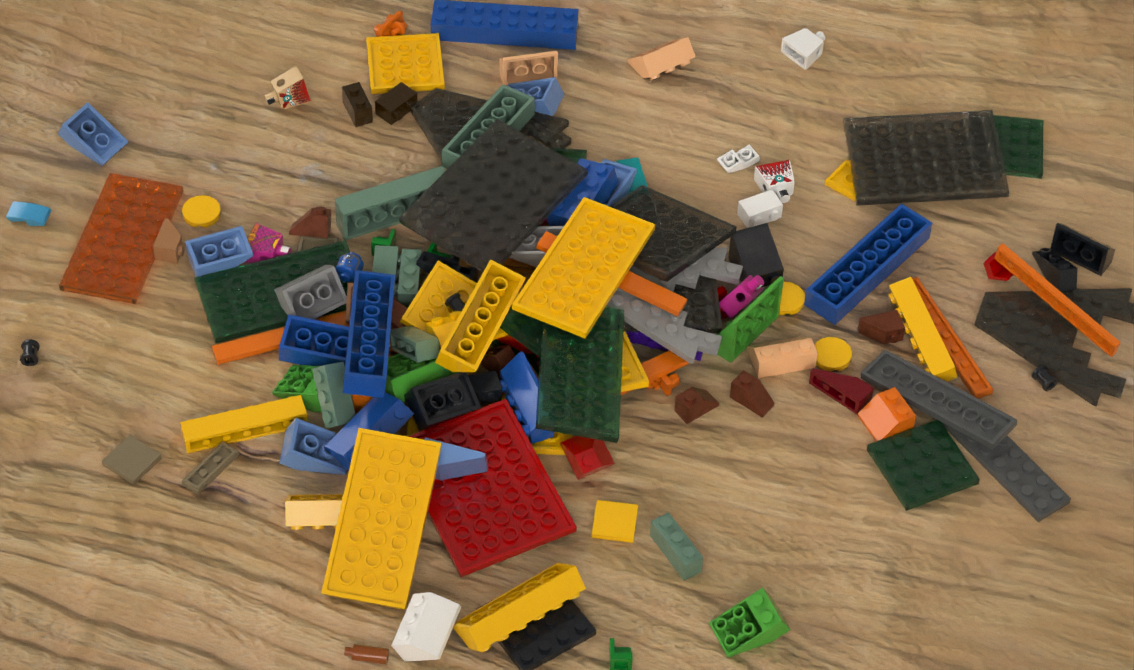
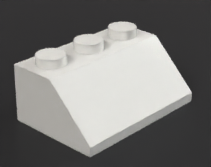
[391,592,461,662]

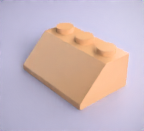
[627,37,696,80]
[499,51,558,86]
[747,336,818,378]

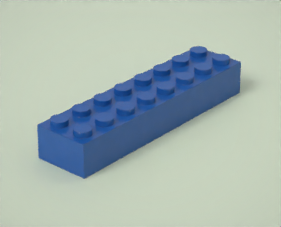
[431,0,579,50]
[804,203,932,325]
[342,270,395,398]

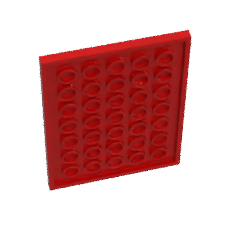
[407,399,577,577]

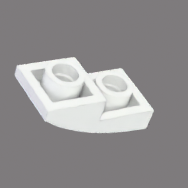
[717,144,760,173]

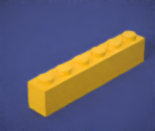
[888,277,957,382]
[180,395,308,453]

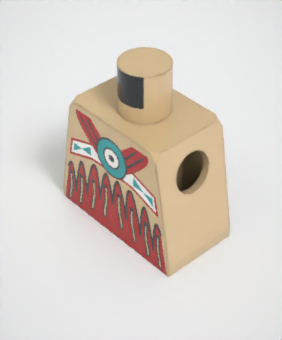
[264,66,311,109]

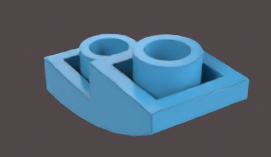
[6,201,51,226]

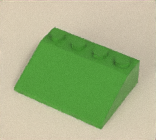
[716,276,784,363]
[385,353,459,402]

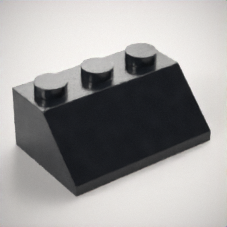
[1050,223,1115,276]

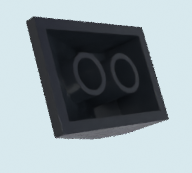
[404,372,481,432]

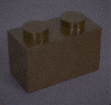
[342,82,373,127]
[375,82,418,125]

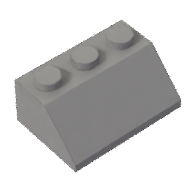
[274,265,347,319]

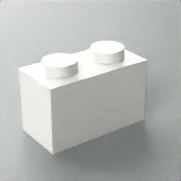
[737,189,783,228]

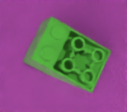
[272,365,322,412]
[709,587,791,657]

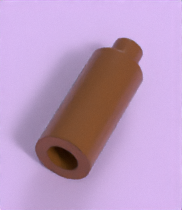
[344,644,389,665]

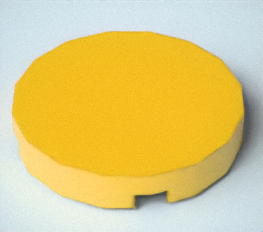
[182,195,221,228]
[779,281,805,315]
[815,337,852,372]

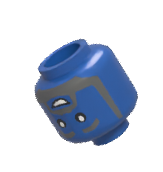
[335,252,364,282]

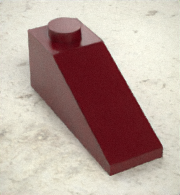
[809,368,874,415]

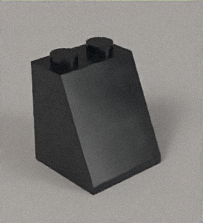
[728,223,784,287]

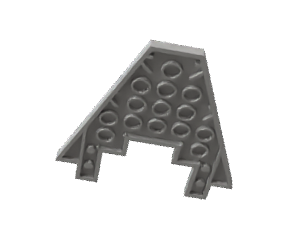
[605,248,743,364]

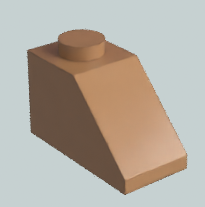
[153,218,185,263]

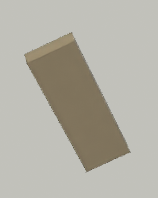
[182,441,239,495]

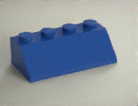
[499,351,555,444]
[324,393,414,471]

